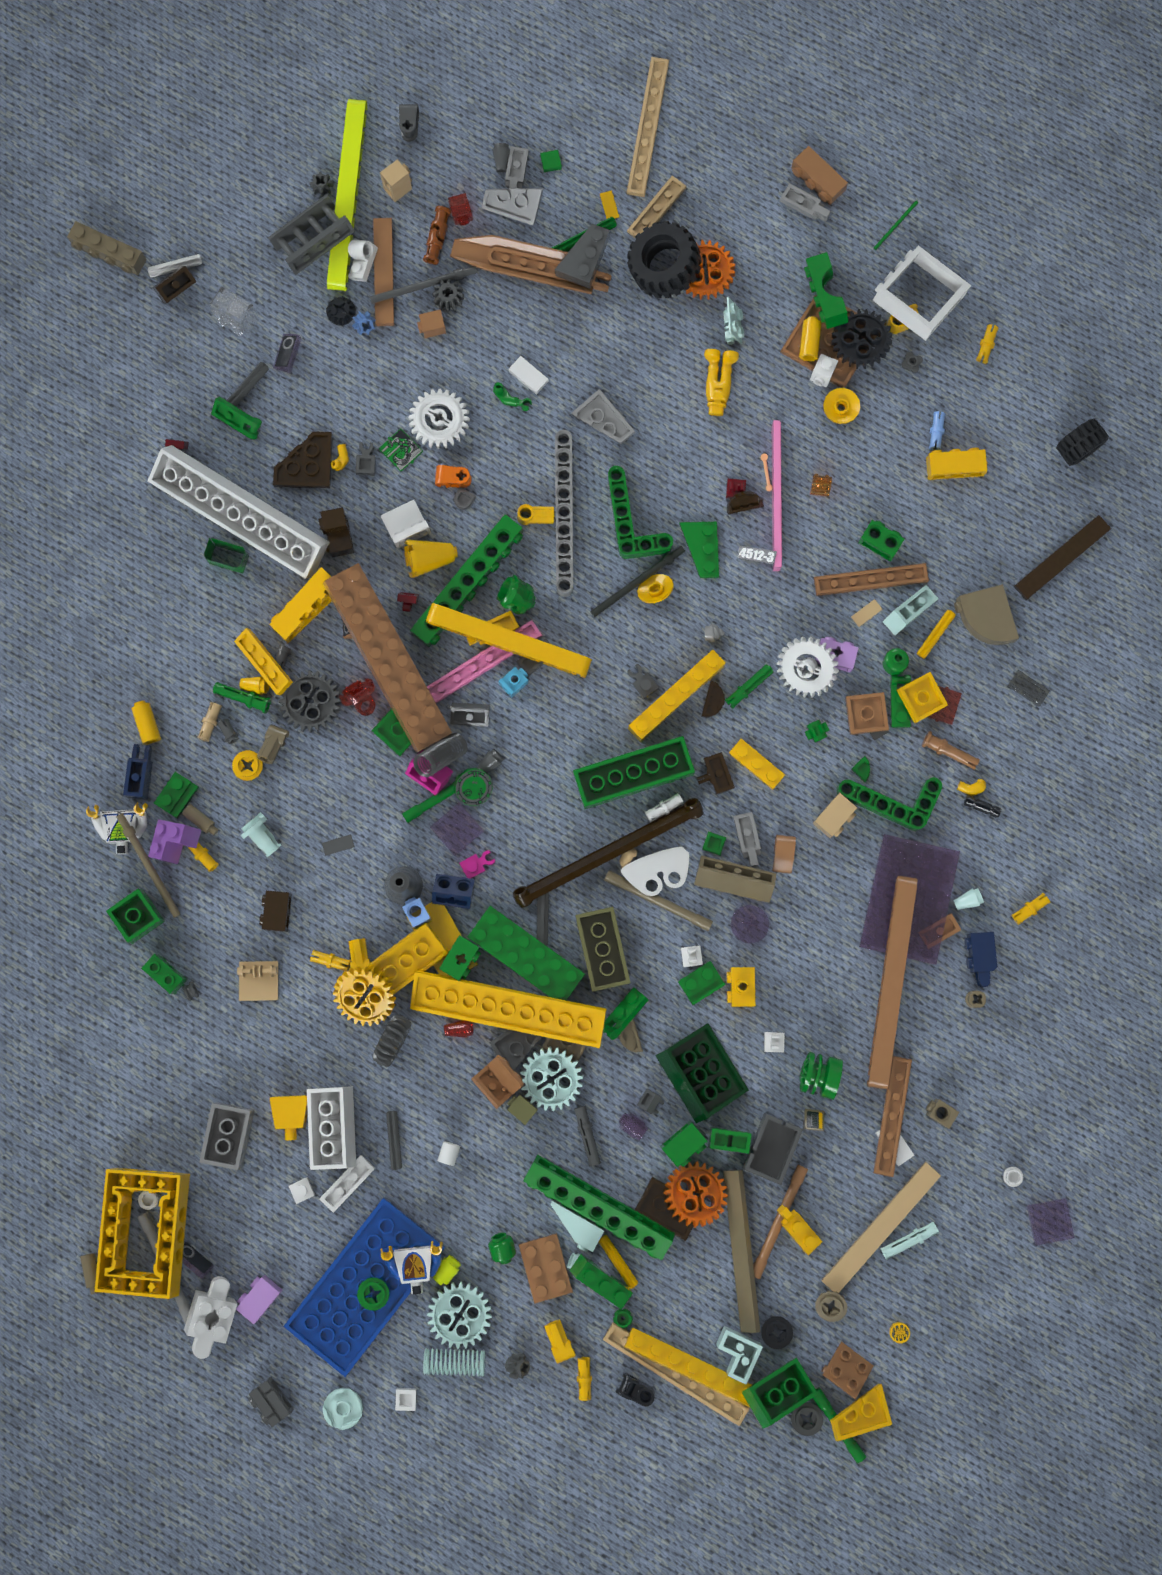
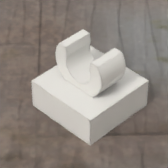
[681,946,703,967]
[764,1032,785,1053]

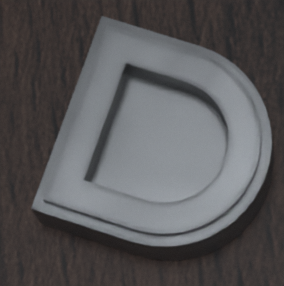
[454,487,476,510]

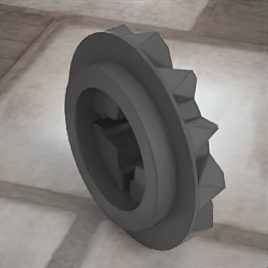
[791,1402,823,1436]

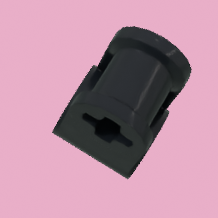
[615,1373,655,1407]

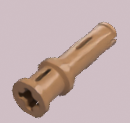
[922,731,980,770]

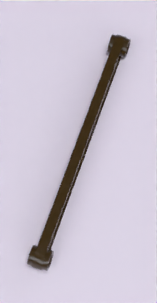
[513,798,704,908]

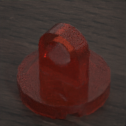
[339,678,376,716]

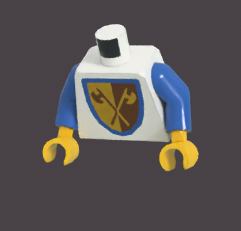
[380,1241,443,1295]

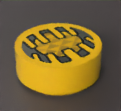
[889,1322,910,1343]

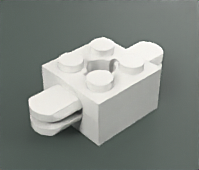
[184,1276,237,1359]

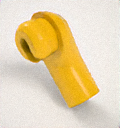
[331,444,349,471]
[957,779,986,796]

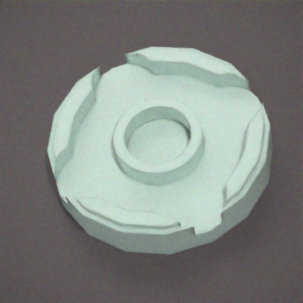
[323,1387,363,1430]

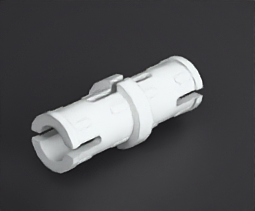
[645,793,684,822]

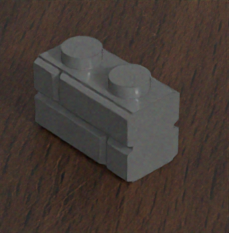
[249,1376,294,1427]

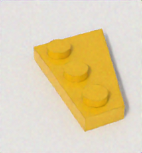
[830,1384,892,1441]

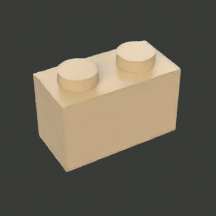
[380,159,412,202]
[813,793,857,838]

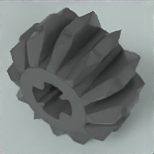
[432,279,464,312]

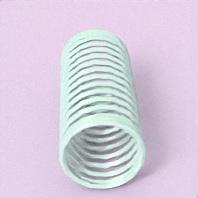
[423,1348,485,1377]

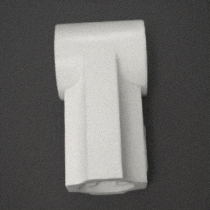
[437,1141,460,1166]

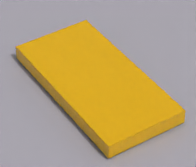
[407,902,478,977]
[367,922,449,994]

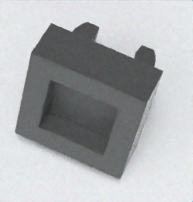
[637,1089,664,1114]

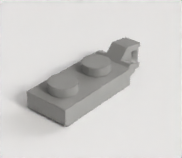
[505,146,529,188]
[780,184,831,222]
[733,812,761,867]

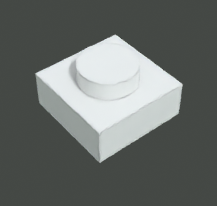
[289,1177,315,1204]
[395,1388,417,1411]

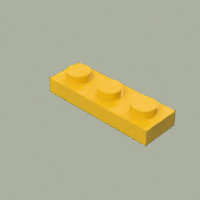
[729,739,785,790]

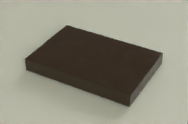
[635,1177,701,1241]

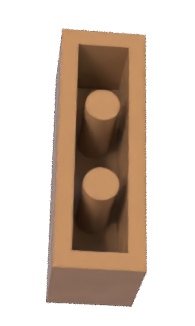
[791,146,848,205]

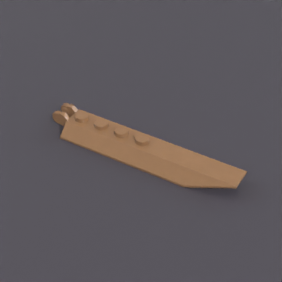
[450,235,612,294]

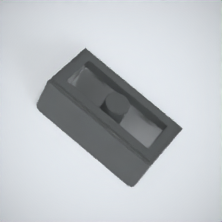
[450,702,490,727]

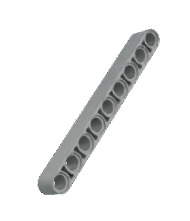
[555,430,573,597]

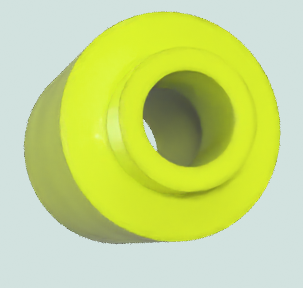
[433,1254,461,1286]

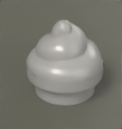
[705,624,725,643]

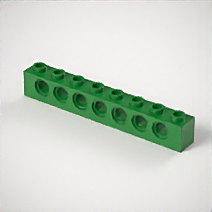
[410,514,524,647]
[523,1154,675,1261]

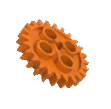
[678,240,735,300]
[664,1161,728,1228]

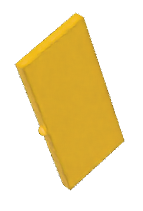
[600,190,619,219]

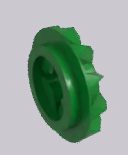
[357,1277,390,1311]

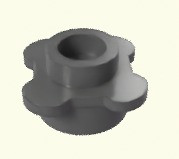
[901,352,923,373]

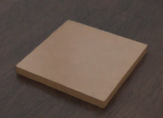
[780,295,877,388]

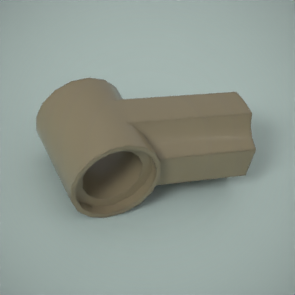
[257,724,289,764]

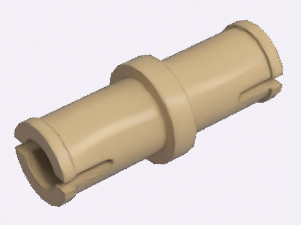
[197,702,222,742]

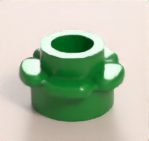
[613,1308,633,1329]

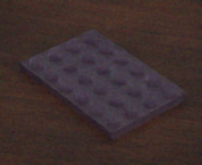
[859,834,960,965]

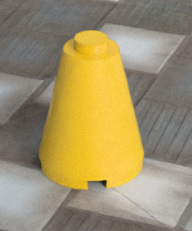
[404,540,458,578]

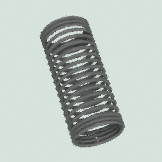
[413,733,468,778]

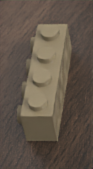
[67,221,146,275]
[694,856,776,903]

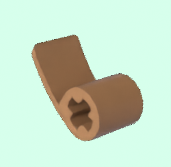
[772,835,796,873]

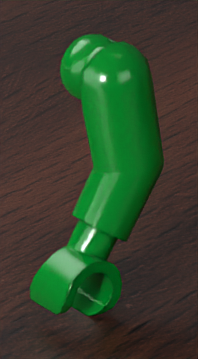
[493,382,532,411]

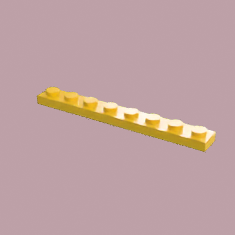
[624,1328,752,1408]

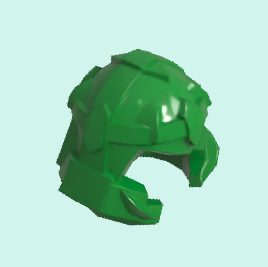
[497,575,536,614]

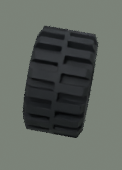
[1056,418,1109,466]

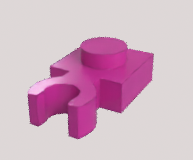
[459,850,495,879]

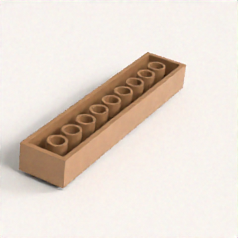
[323,563,452,752]

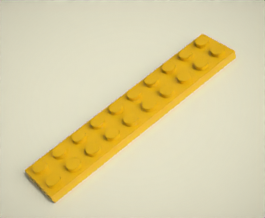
[410,970,607,1048]

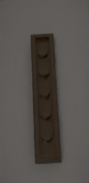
[1014,515,1112,600]

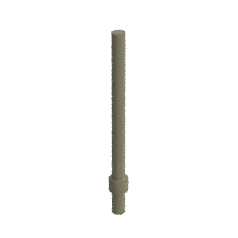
[116,813,180,918]

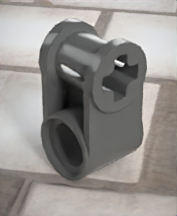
[399,104,419,142]

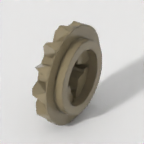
[815,1290,847,1322]

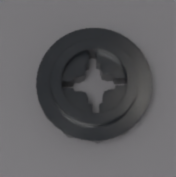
[326,296,356,326]
[761,1316,793,1349]

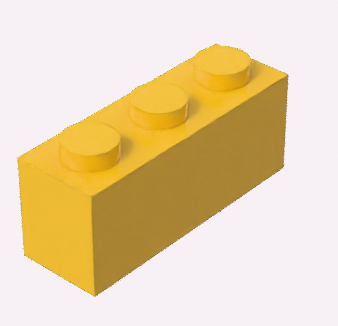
[926,447,988,480]

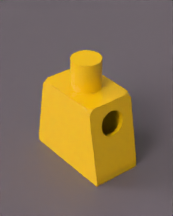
[270,1095,308,1140]

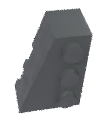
[555,224,610,289]

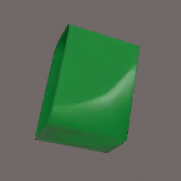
[204,538,249,574]

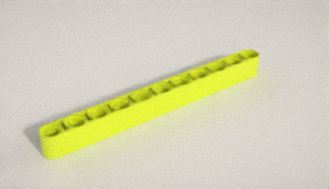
[327,99,367,291]

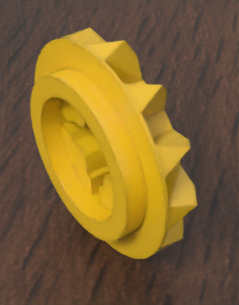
[232,750,263,781]

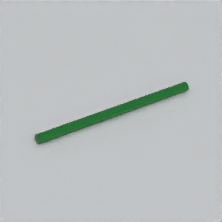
[874,201,918,250]

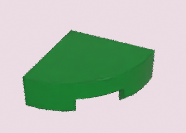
[851,756,870,783]

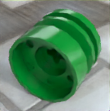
[800,1052,843,1100]

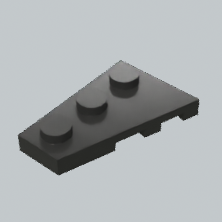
[489,1030,542,1071]

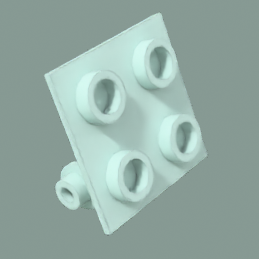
[723,296,744,345]

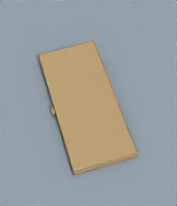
[851,599,883,627]

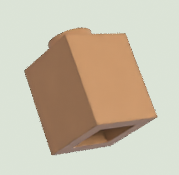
[417,310,446,338]

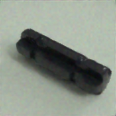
[964,795,1002,818]

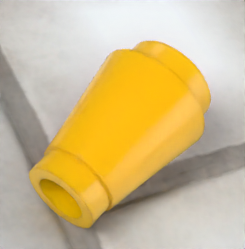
[239,676,269,695]

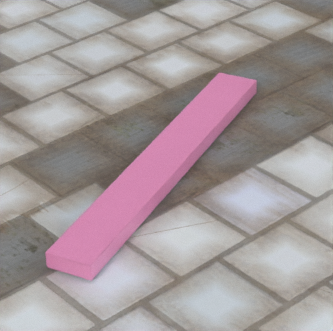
[772,420,782,571]
[427,620,542,704]

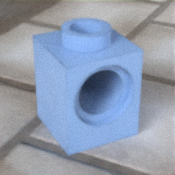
[402,897,432,929]

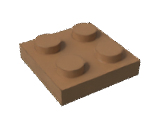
[845,692,889,735]

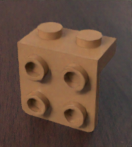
[471,1055,524,1109]

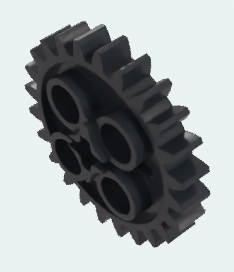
[831,309,893,369]

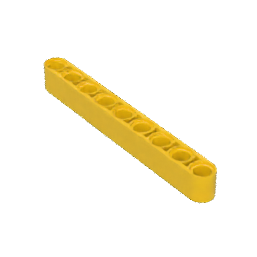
[425,603,592,678]

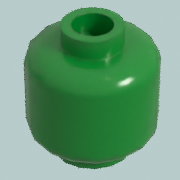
[882,648,909,675]
[488,1233,516,1264]

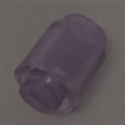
[618,1112,648,1140]

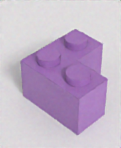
[148,819,201,864]

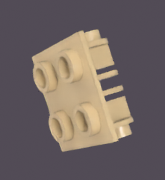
[237,961,278,1001]

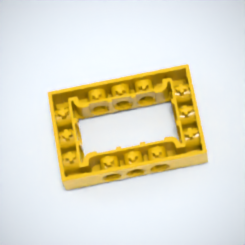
[94,1168,190,1299]

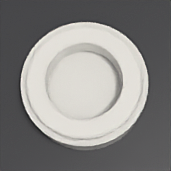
[138,1191,159,1210]

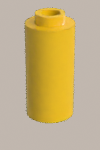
[799,316,822,361]
[131,700,161,745]

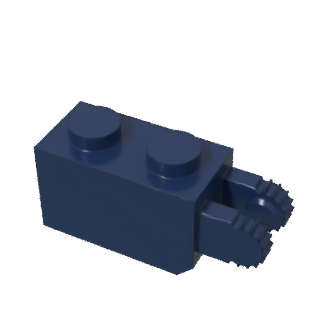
[123,744,153,800]
[964,932,998,988]

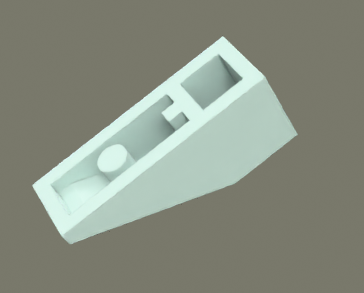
[883,585,939,635]
[550,1199,604,1252]

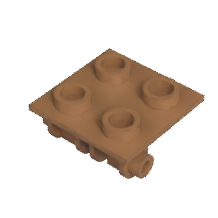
[822,1341,873,1399]

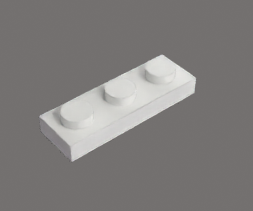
[319,1155,375,1213]

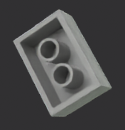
[199,1102,255,1170]

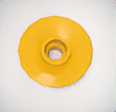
[823,388,860,424]
[637,574,674,603]

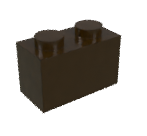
[152,266,197,303]
[259,890,292,932]

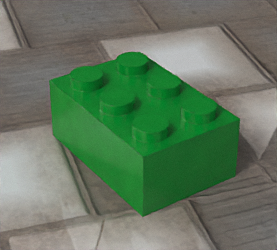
[742,1357,818,1429]

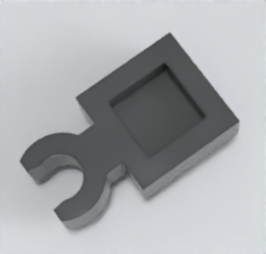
[355,442,376,476]
[627,664,659,699]

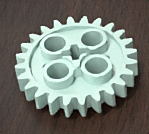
[520,1046,584,1111]
[427,1281,492,1349]

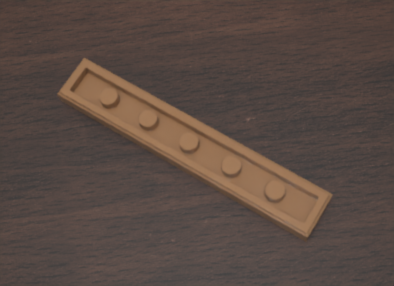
[373,218,394,326]
[814,563,929,596]
[873,1056,912,1177]

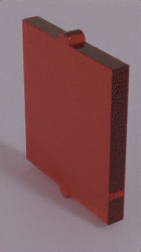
[928,686,962,725]

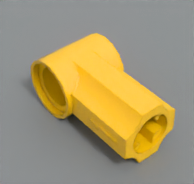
[517,504,554,525]
[348,938,371,970]
[544,1319,576,1364]

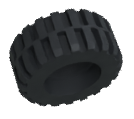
[627,221,702,298]

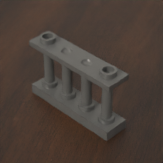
[268,194,355,275]

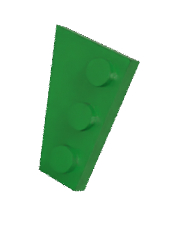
[679,521,719,578]

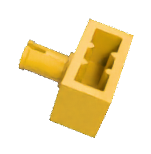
[726,967,756,1007]

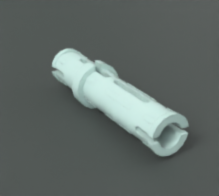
[880,1222,939,1260]

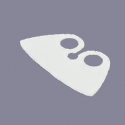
[621,847,689,896]

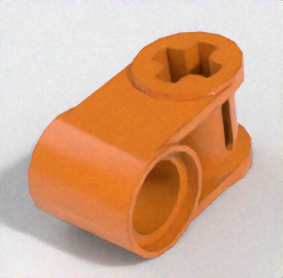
[435,465,472,488]

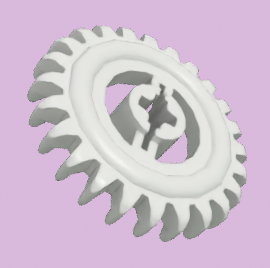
[408,389,470,449]
[777,637,839,698]

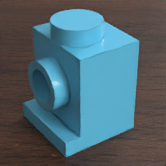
[498,667,529,698]

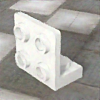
[381,500,431,549]

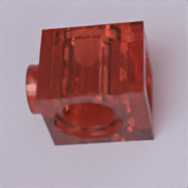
[448,193,473,226]

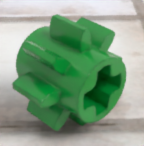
[805,719,829,743]

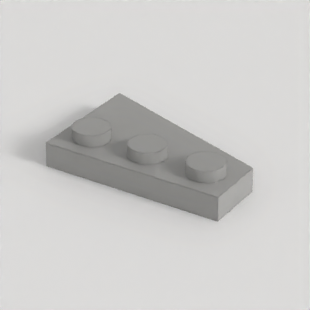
[481,188,544,225]
[571,389,636,445]

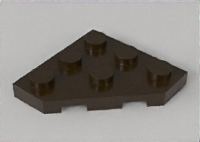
[273,431,333,488]

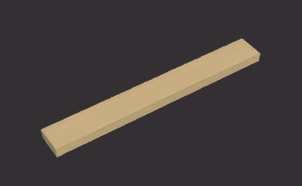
[627,57,669,197]
[821,1162,941,1293]
[603,1322,749,1426]

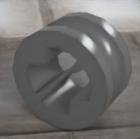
[182,981,199,1001]

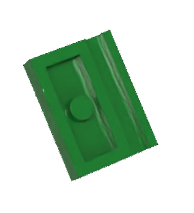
[154,772,199,819]
[678,961,726,1005]

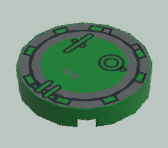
[454,768,493,806]

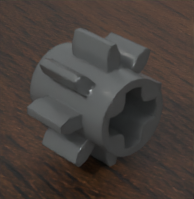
[310,171,334,197]
[505,1353,530,1379]

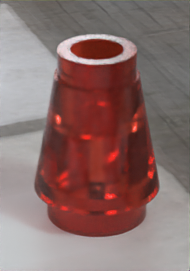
[444,1020,474,1038]

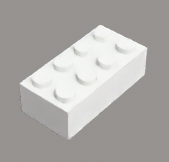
[307,1086,356,1170]

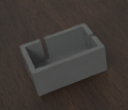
[742,1113,803,1185]

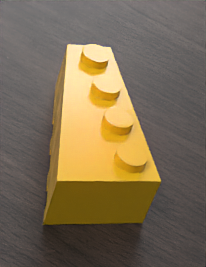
[269,567,332,643]

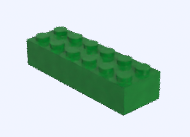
[573,736,695,810]
[468,906,585,1000]

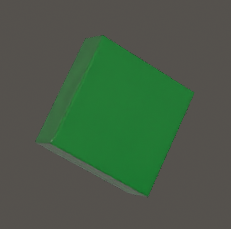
[540,150,562,173]
[702,831,727,856]

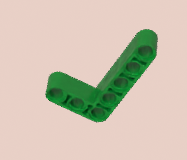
[608,466,673,559]
[837,777,942,831]

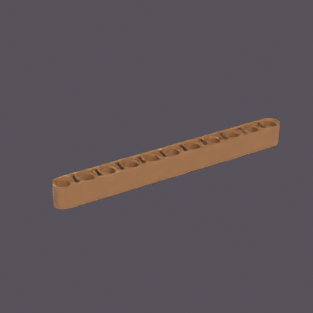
[867,876,918,1090]

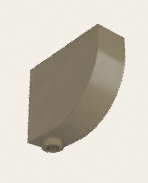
[954,584,1019,645]

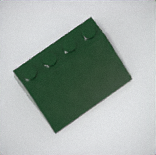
[655,1023,749,1123]

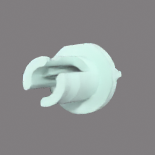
[240,812,281,857]

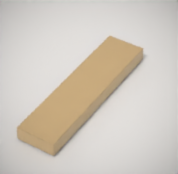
[627,176,687,238]

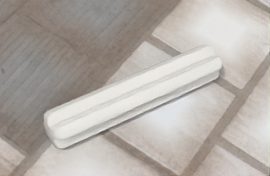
[148,254,202,278]

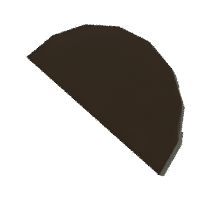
[727,491,764,514]
[701,680,725,718]

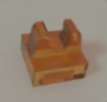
[810,474,832,496]

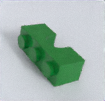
[569,1254,633,1310]

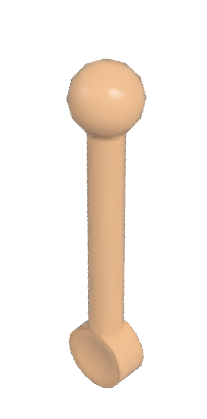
[760,453,772,491]

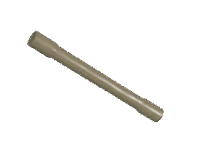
[604,870,713,931]

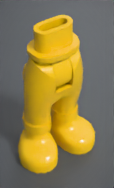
[704,349,739,416]

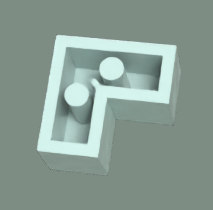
[716,1326,763,1384]

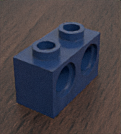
[432,874,475,909]

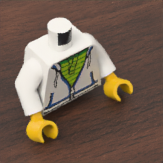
[86,802,148,854]

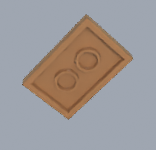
[519,1233,573,1304]

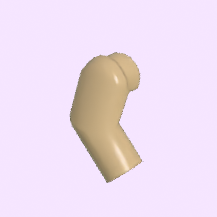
[619,848,637,868]

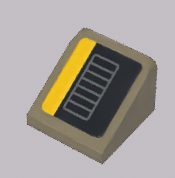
[803,1109,824,1131]

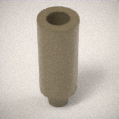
[182,804,218,835]
[80,1253,99,1295]

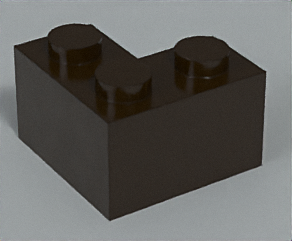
[318,507,355,558]

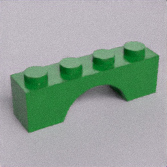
[804,252,848,329]

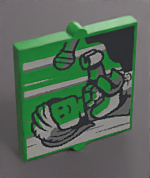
[379,429,423,472]

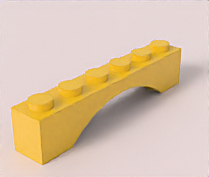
[628,650,726,742]

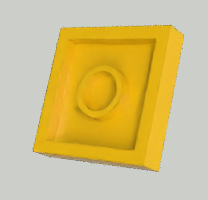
[897,672,948,723]

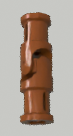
[423,206,451,265]

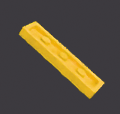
[234,628,293,696]

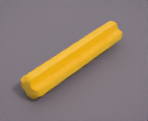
[917,610,956,659]
[599,1235,638,1289]

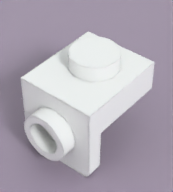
[810,354,838,387]

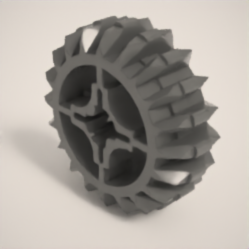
[372,1015,411,1067]

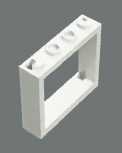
[873,245,971,341]

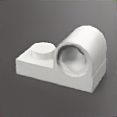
[348,239,378,282]

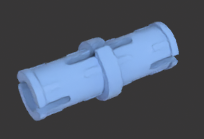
[929,411,946,450]

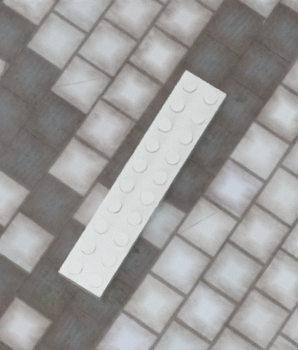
[148,445,330,579]

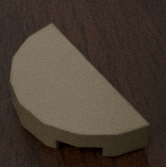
[619,1018,643,1052]

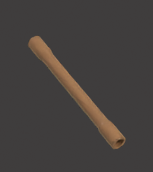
[753,1165,808,1279]

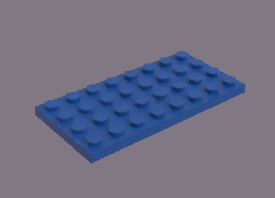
[283,1198,445,1377]

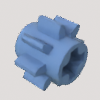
[352,311,376,335]

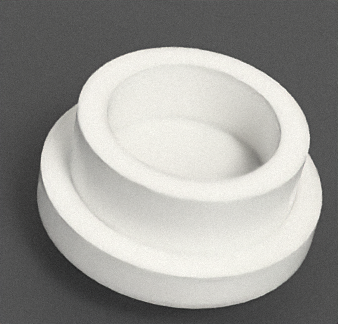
[1003,1167,1023,1187]

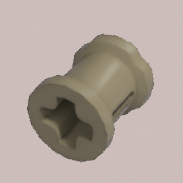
[965,991,986,1008]

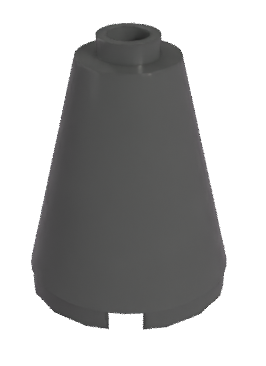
[384,866,423,905]

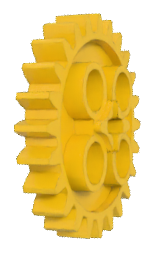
[333,966,396,1026]

